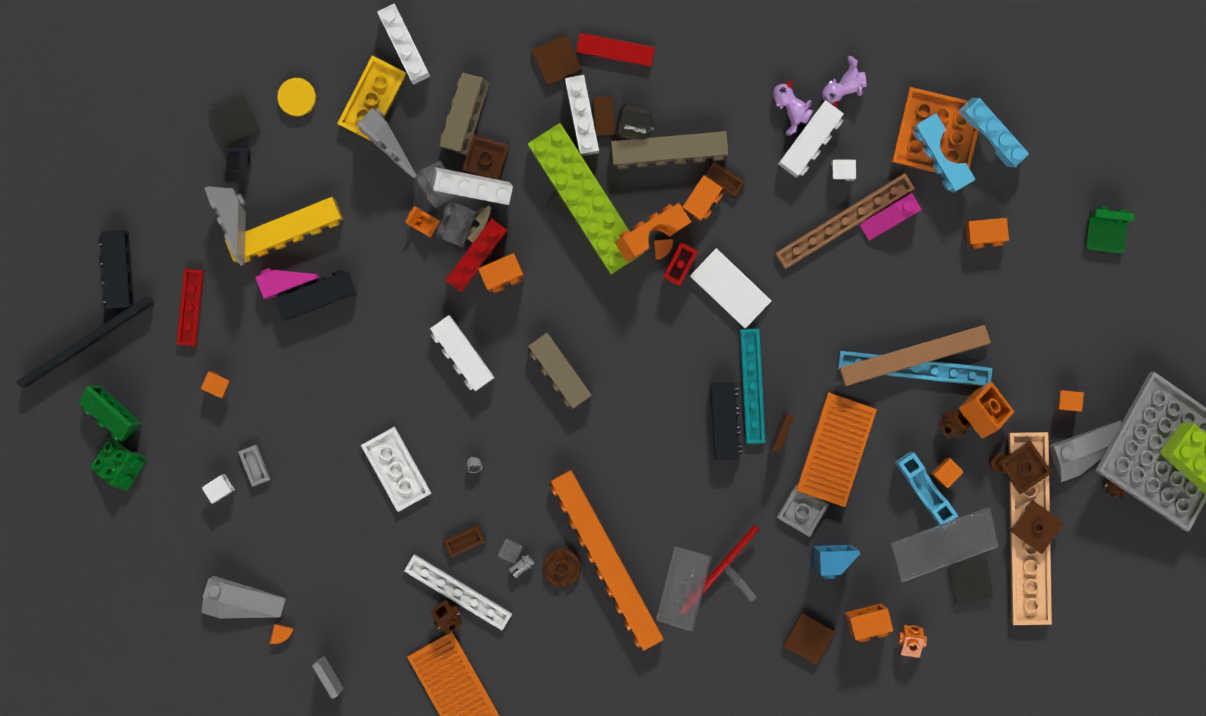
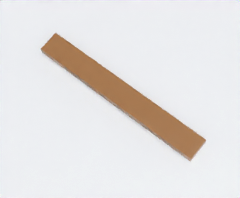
[775,173,915,270]
[839,325,991,387]

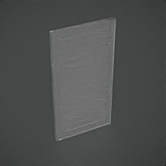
[891,507,999,582]

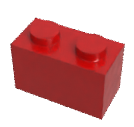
[663,243,698,287]

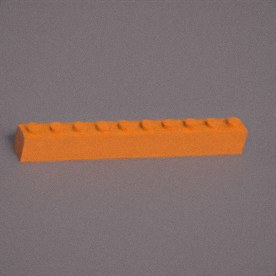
[550,470,664,651]

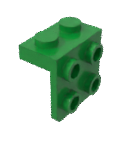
[1086,206,1135,253]
[91,437,147,491]

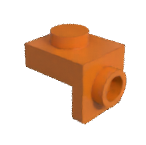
[405,206,440,238]

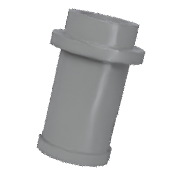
[509,555,535,578]

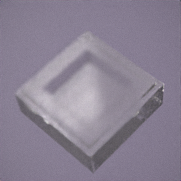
[498,538,523,564]

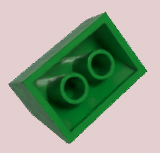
[78,385,142,441]

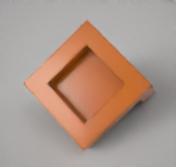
[201,371,230,398]
[1055,390,1084,412]
[931,458,963,488]

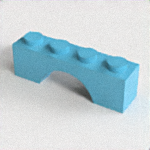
[958,98,1029,167]
[913,113,976,193]
[895,451,958,527]

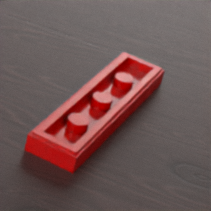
[576,33,655,67]
[176,268,205,347]

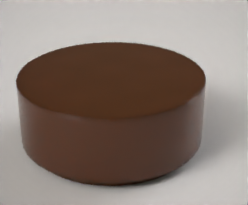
[989,454,1006,473]

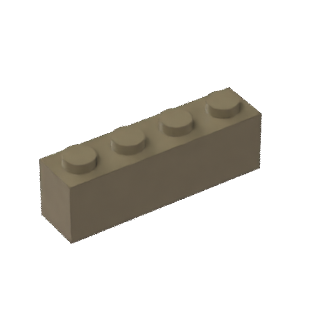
[439,73,490,156]
[528,333,592,408]

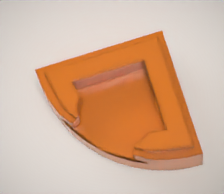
[654,239,673,260]
[270,624,294,644]

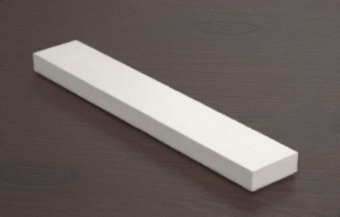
[404,554,512,630]

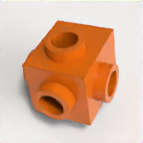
[898,625,927,658]

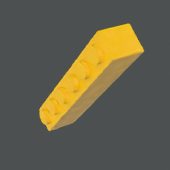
[225,197,343,263]

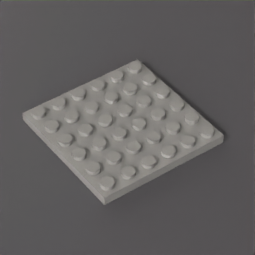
[1095,372,1206,532]

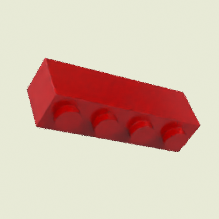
[445,218,508,293]

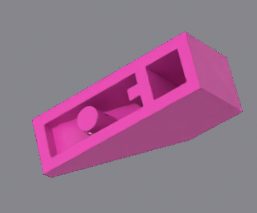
[859,193,922,241]
[256,268,320,299]

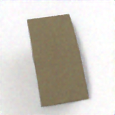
[468,205,492,243]

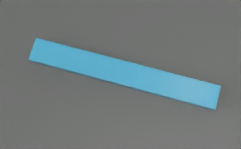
[838,351,992,386]

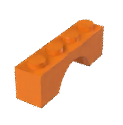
[615,203,691,263]

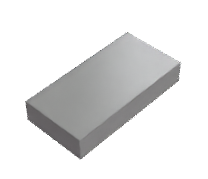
[238,444,271,487]

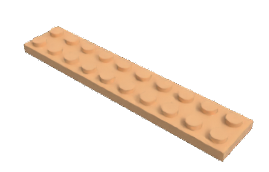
[1008,432,1052,625]

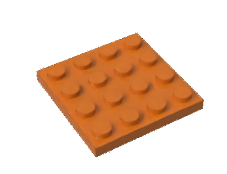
[891,87,978,173]

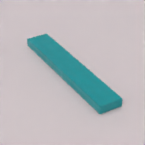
[740,329,766,444]

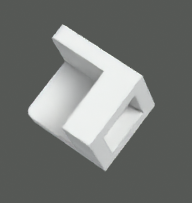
[830,160,856,181]
[202,474,235,504]

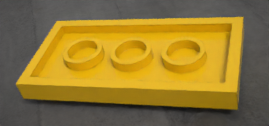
[337,56,407,142]

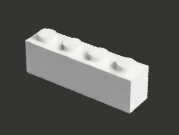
[377,4,430,85]
[565,75,599,156]
[778,100,844,178]
[431,167,513,205]
[430,315,495,391]

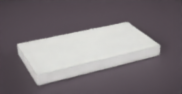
[690,248,771,328]
[361,427,432,512]

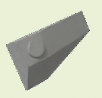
[356,108,417,179]
[204,186,246,266]
[1049,421,1122,482]
[201,576,287,618]

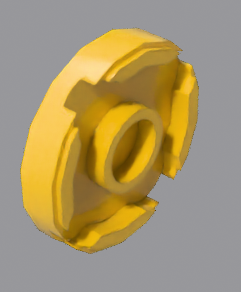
[277,78,317,117]

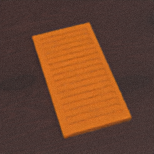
[796,392,877,507]
[407,632,500,716]

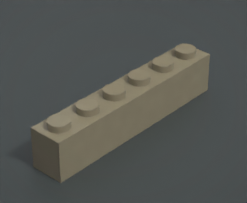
[611,131,728,169]

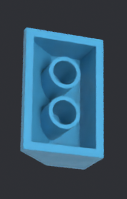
[813,545,860,579]

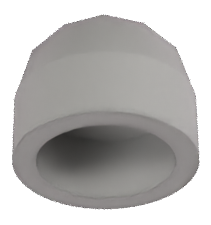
[466,457,483,473]

